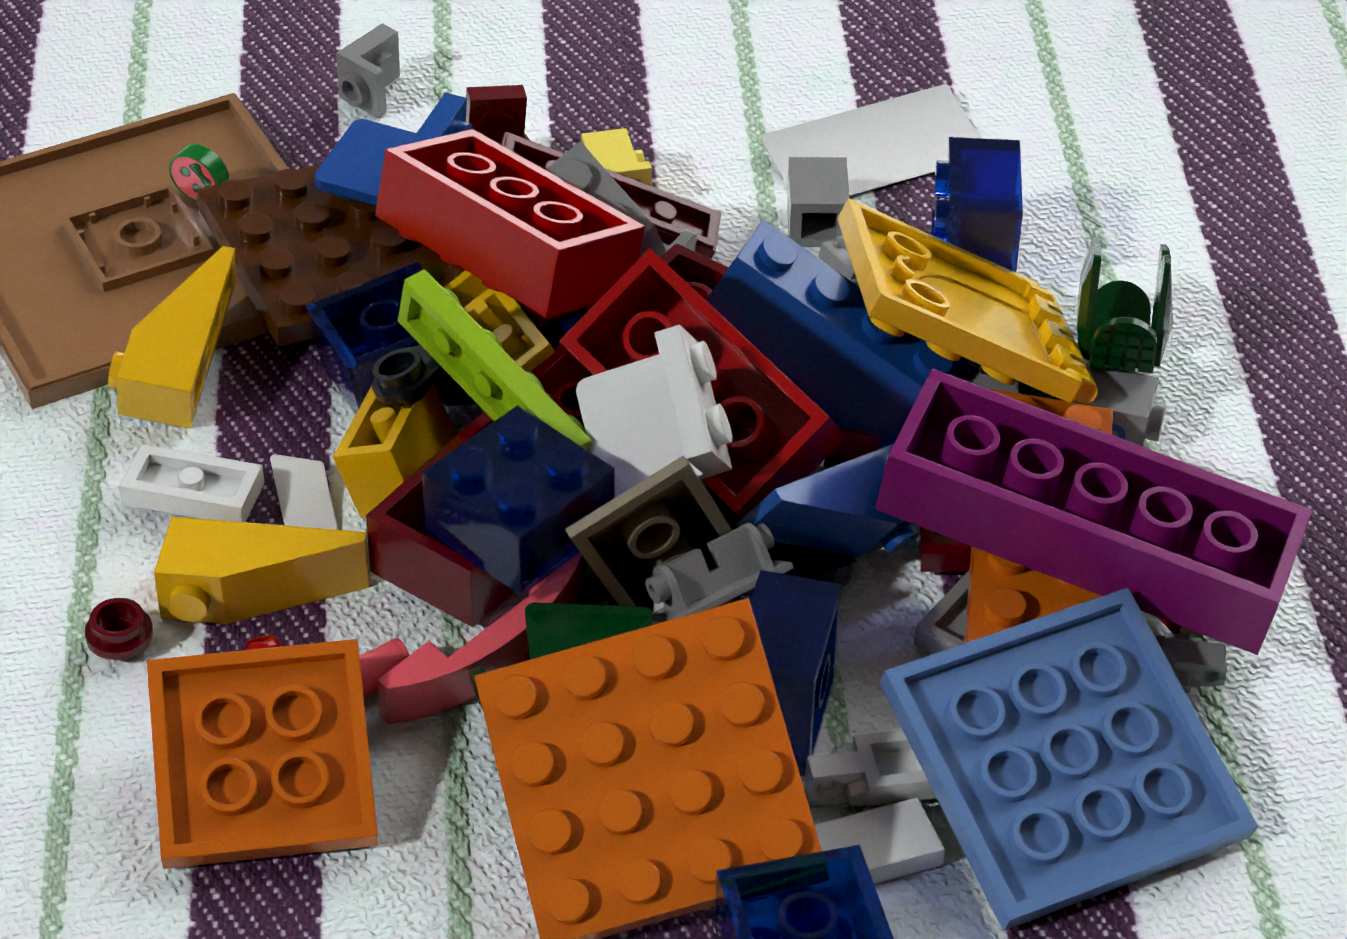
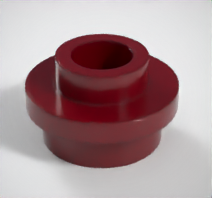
[85,598,153,660]

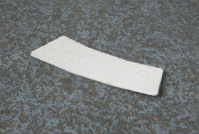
[270,454,338,530]

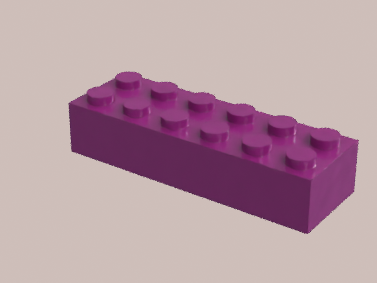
[875,368,1313,655]

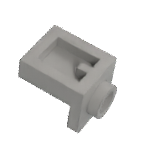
[336,23,400,118]

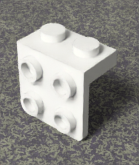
[576,324,732,502]

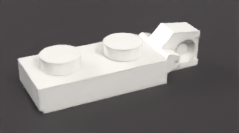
[804,730,936,807]

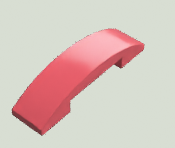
[377,535,587,724]

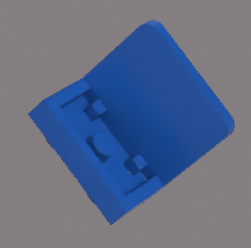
[315,92,472,206]

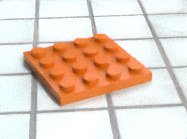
[474,598,828,939]

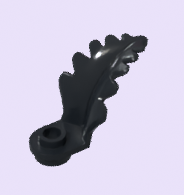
[372,345,477,407]

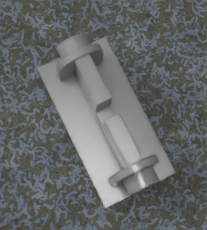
[645,522,794,622]

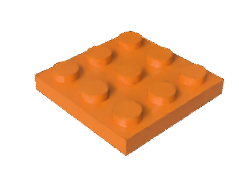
[147,639,378,869]

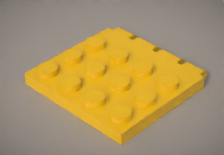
[837,198,1098,404]

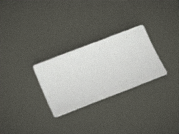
[761,84,995,196]

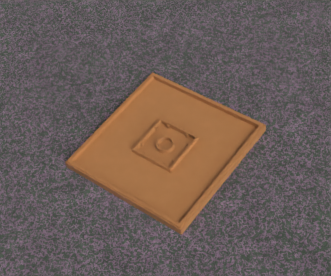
[0,93,289,409]

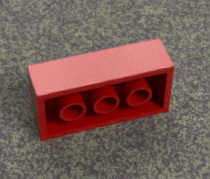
[375,129,645,318]
[559,248,846,519]

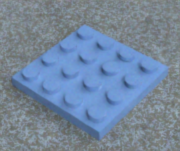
[879,587,1258,931]

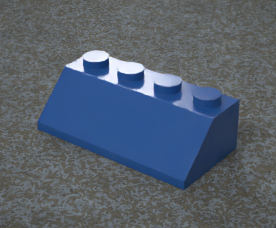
[706,219,967,449]

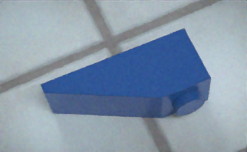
[736,444,921,558]

